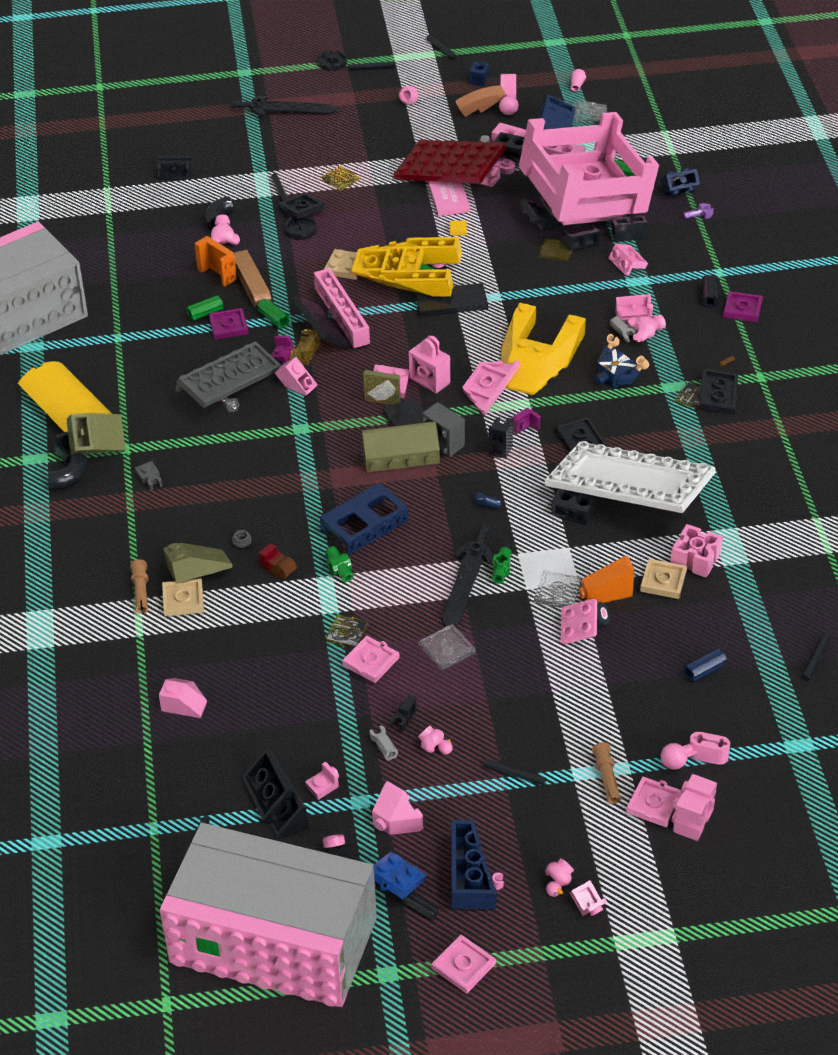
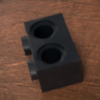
[494,132,525,162]
[551,489,596,525]

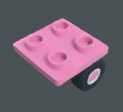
[561,599,610,644]

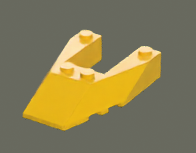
[351,237,462,297]
[501,303,586,395]

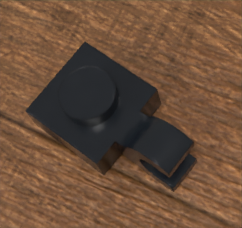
[390,694,417,731]

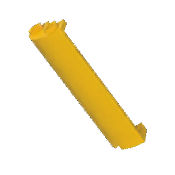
[18,361,112,432]

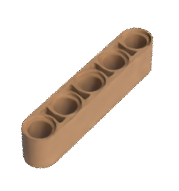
[234,250,272,307]

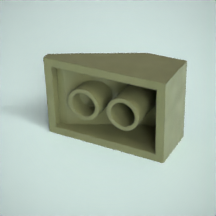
[163,543,233,583]

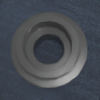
[232,530,252,548]

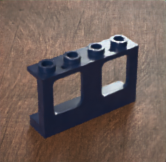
[320,482,409,555]

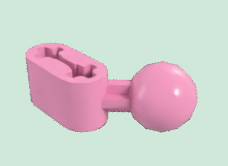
[499,74,519,116]
[661,732,730,770]

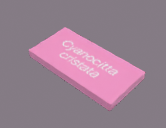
[427,181,470,216]

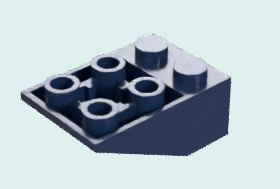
[538,94,575,130]

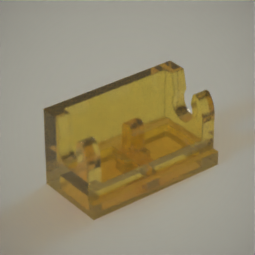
[289,329,320,365]

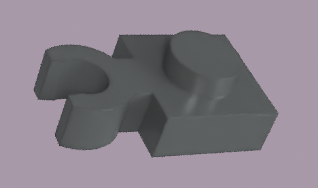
[135,461,162,491]

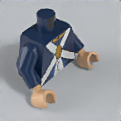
[594,334,649,388]

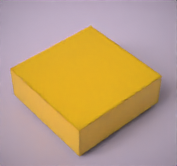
[450,221,467,236]

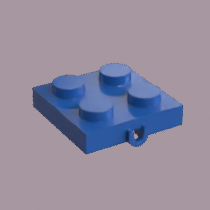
[374,852,427,899]

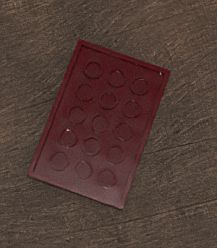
[393,139,506,184]

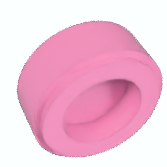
[322,834,345,848]

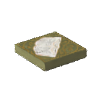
[363,370,401,405]

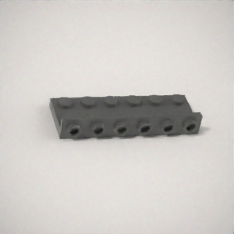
[175,341,282,408]

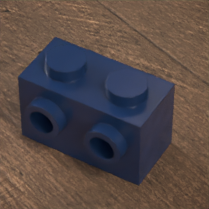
[660,168,700,196]

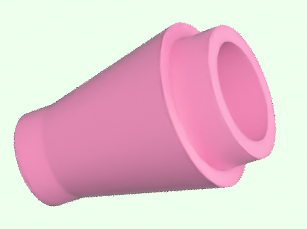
[571,69,586,92]

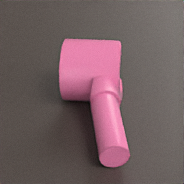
[492,872,504,890]

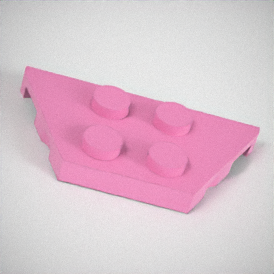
[462,361,520,415]

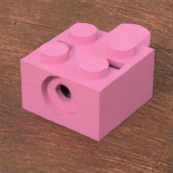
[409,336,450,394]

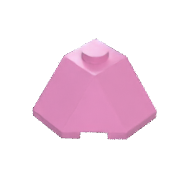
[159,678,207,718]
[372,781,423,835]

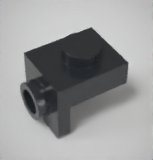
[54,432,71,462]

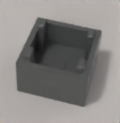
[422,402,465,457]

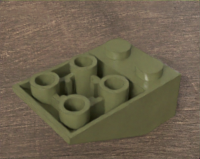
[66,413,126,455]

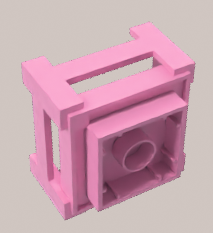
[519,112,659,225]

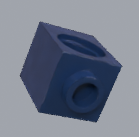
[469,61,489,86]

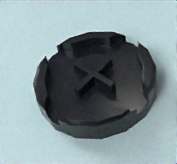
[317,50,347,71]
[284,216,317,240]

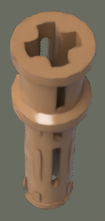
[130,560,149,614]
[592,742,621,804]

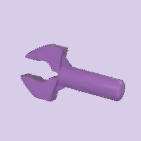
[683,203,714,219]

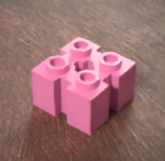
[670,524,723,578]
[671,774,717,841]

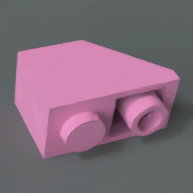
[274,357,317,396]

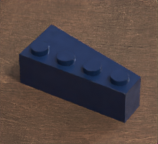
[451,820,497,909]

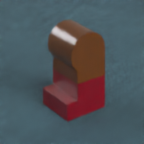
[259,543,297,579]

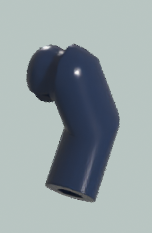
[474,492,501,509]

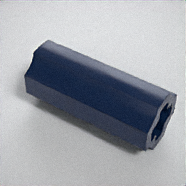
[683,648,727,681]

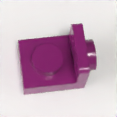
[271,336,295,362]
[512,407,541,434]

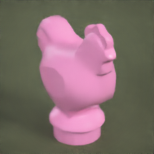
[211,215,240,246]
[627,315,666,342]

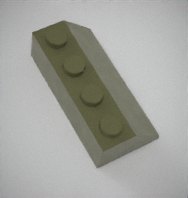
[362,421,440,473]

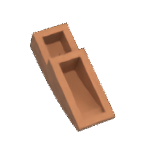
[455,85,507,117]

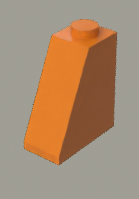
[579,556,634,603]

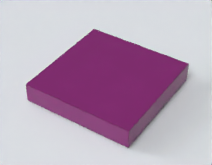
[723,291,763,322]
[209,308,249,340]

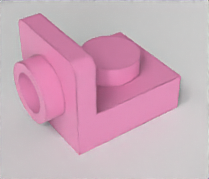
[305,762,339,800]

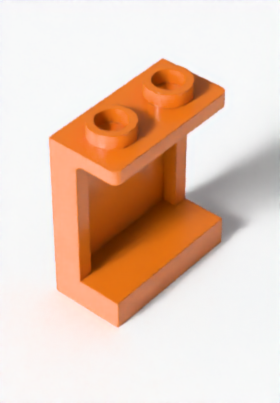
[195,236,237,287]

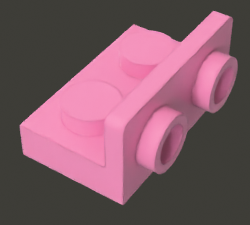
[609,243,648,275]

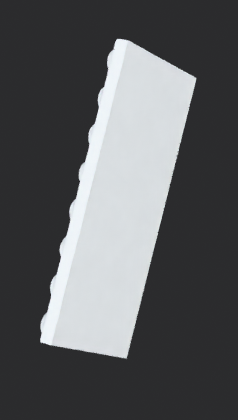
[545,441,716,513]

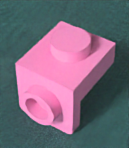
[569,881,607,916]

